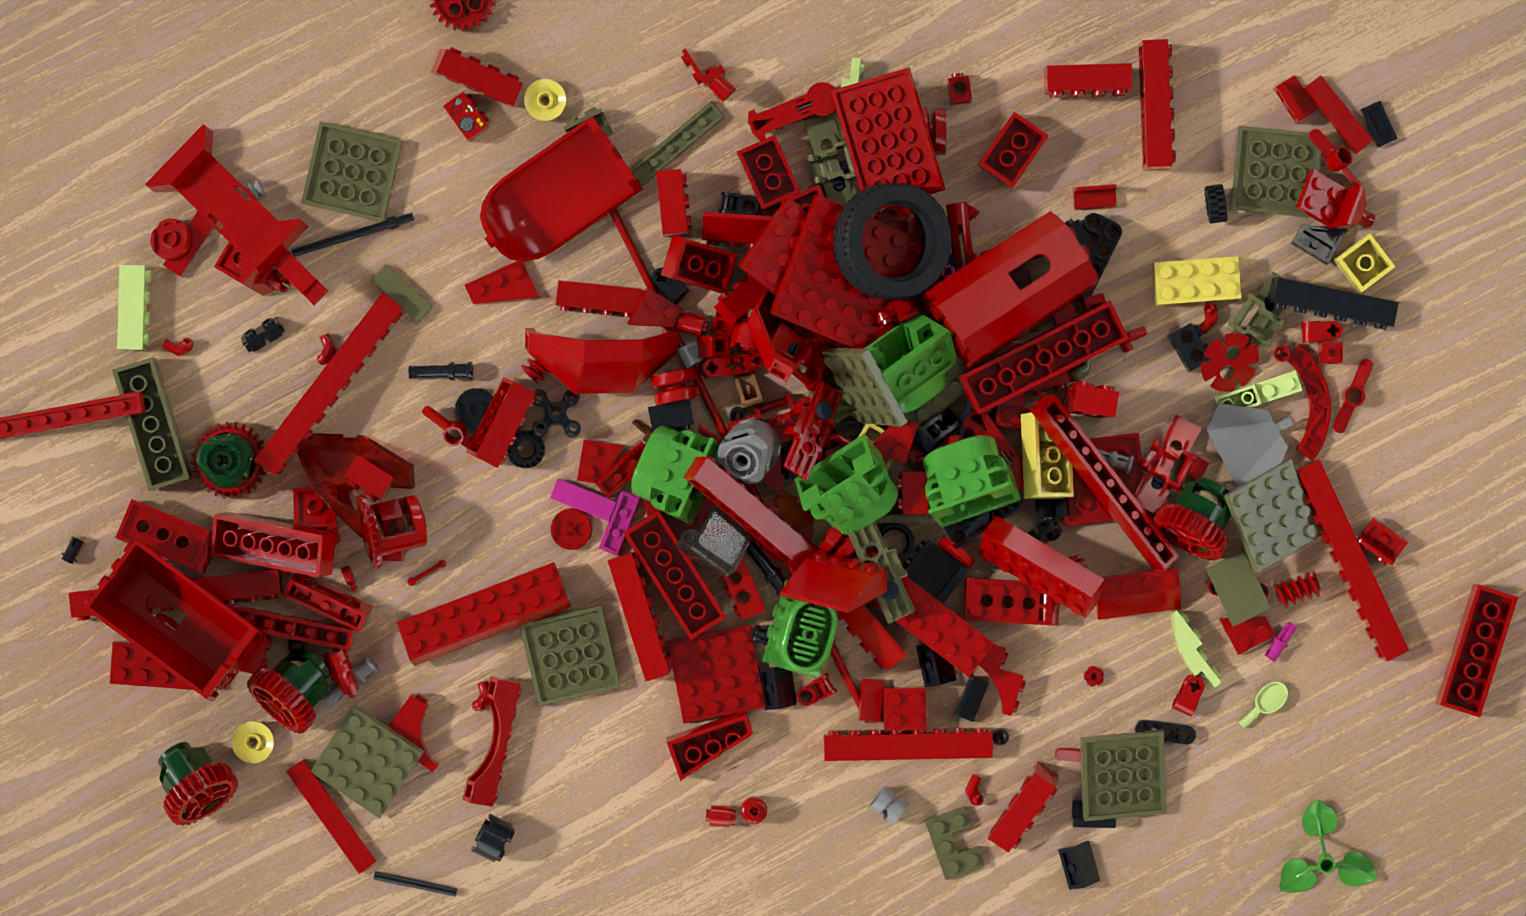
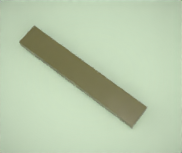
[630,101,725,187]

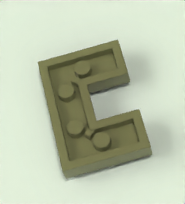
[925,806,985,880]

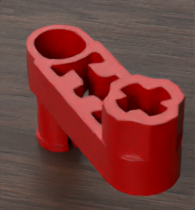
[699,353,764,379]

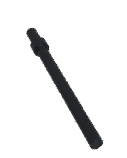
[292,213,415,257]

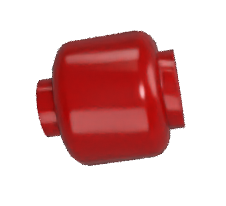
[741,796,768,824]

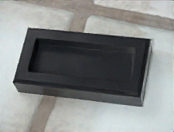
[1360,101,1398,148]

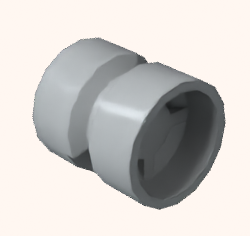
[869,786,909,825]

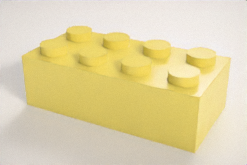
[1151,256,1241,306]
[1021,413,1074,499]

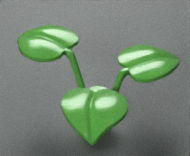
[1279,800,1376,893]

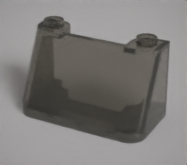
[676,501,764,576]

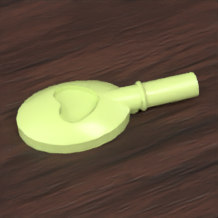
[1239,682,1288,728]

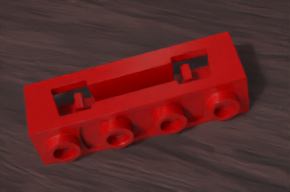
[283,573,373,632]

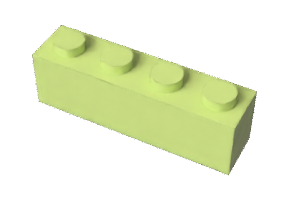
[117,265,151,350]

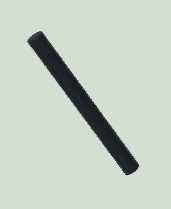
[374,871,458,897]

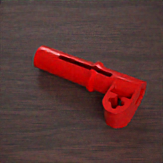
[946,202,976,272]

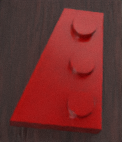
[464,261,539,304]

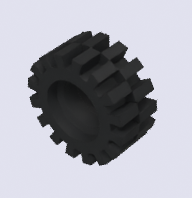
[1204,184,1228,224]
[507,430,545,468]

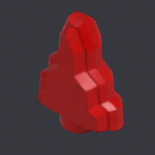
[323,648,359,698]

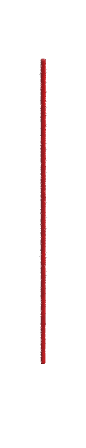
[609,209,868,723]

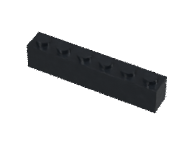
[1268,277,1399,330]

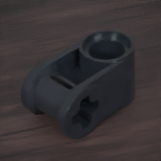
[718,192,759,215]
[652,267,690,305]

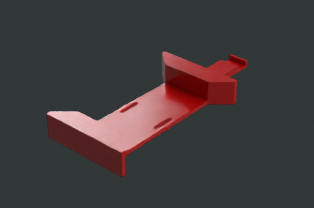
[145,124,328,306]

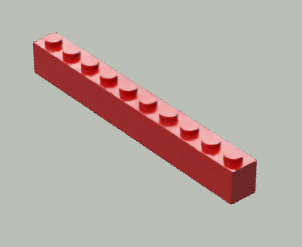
[254,292,403,476]
[1030,395,1179,570]
[1296,460,1409,662]
[68,569,283,621]

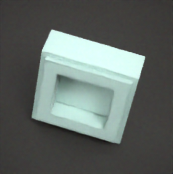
[678,341,705,368]

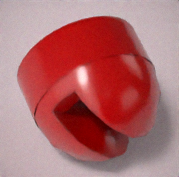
[1273,345,1291,362]

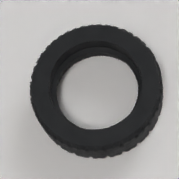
[833,183,952,300]

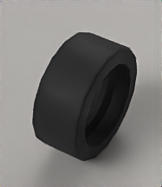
[875,523,914,561]

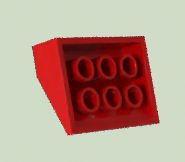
[702,212,772,248]
[780,550,887,613]

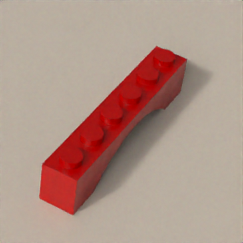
[463,676,521,807]

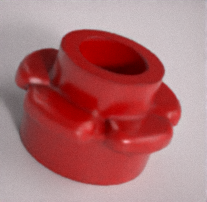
[1084,666,1104,687]

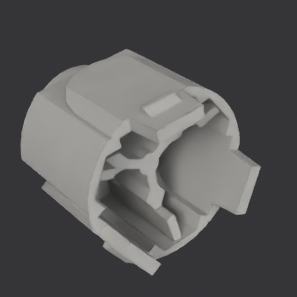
[717,417,782,484]

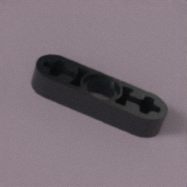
[1134,719,1196,745]

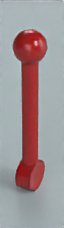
[407,559,447,586]

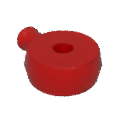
[341,566,358,591]

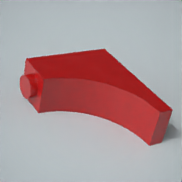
[388,693,439,773]

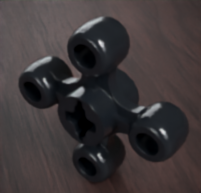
[531,389,581,439]

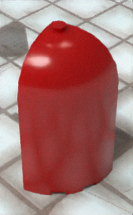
[480,116,643,262]

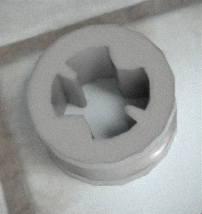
[248,179,266,200]

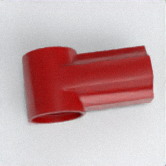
[708,74,736,102]

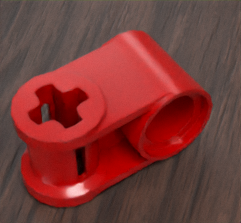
[1301,321,1343,343]
[796,673,838,706]
[1172,674,1205,717]

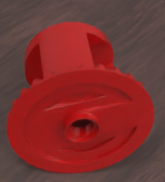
[356,495,428,570]

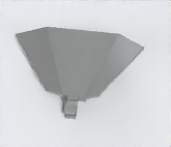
[1207,403,1294,487]

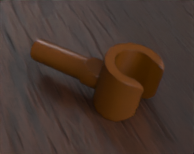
[632,419,653,442]

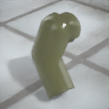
[1068,358,1092,382]

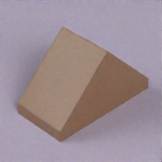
[734,371,763,408]

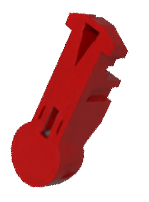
[748,82,836,141]
[962,409,1024,490]

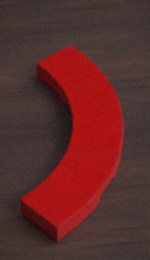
[1287,344,1331,462]

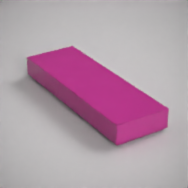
[550,479,616,521]
[598,490,641,556]

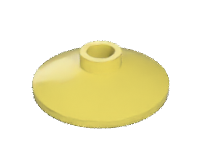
[524,79,566,121]
[232,721,274,763]

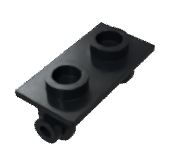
[241,317,285,353]
[1027,517,1063,544]

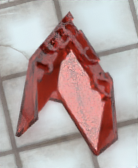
[297,433,415,538]

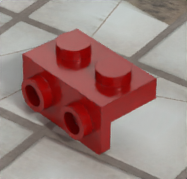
[1358,517,1408,566]

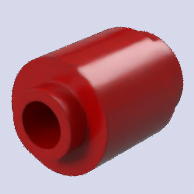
[677,312,709,337]
[706,805,736,827]

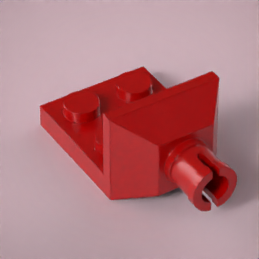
[1296,170,1375,229]
[214,242,291,296]
[293,485,341,546]

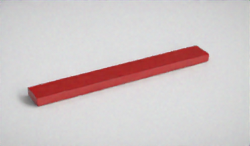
[0,391,146,439]

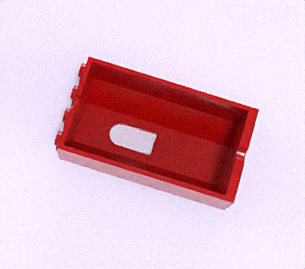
[920,211,1099,371]
[84,539,264,701]

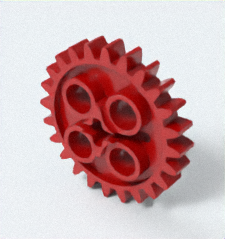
[429,0,496,32]

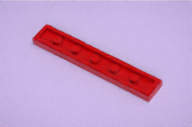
[286,759,377,874]

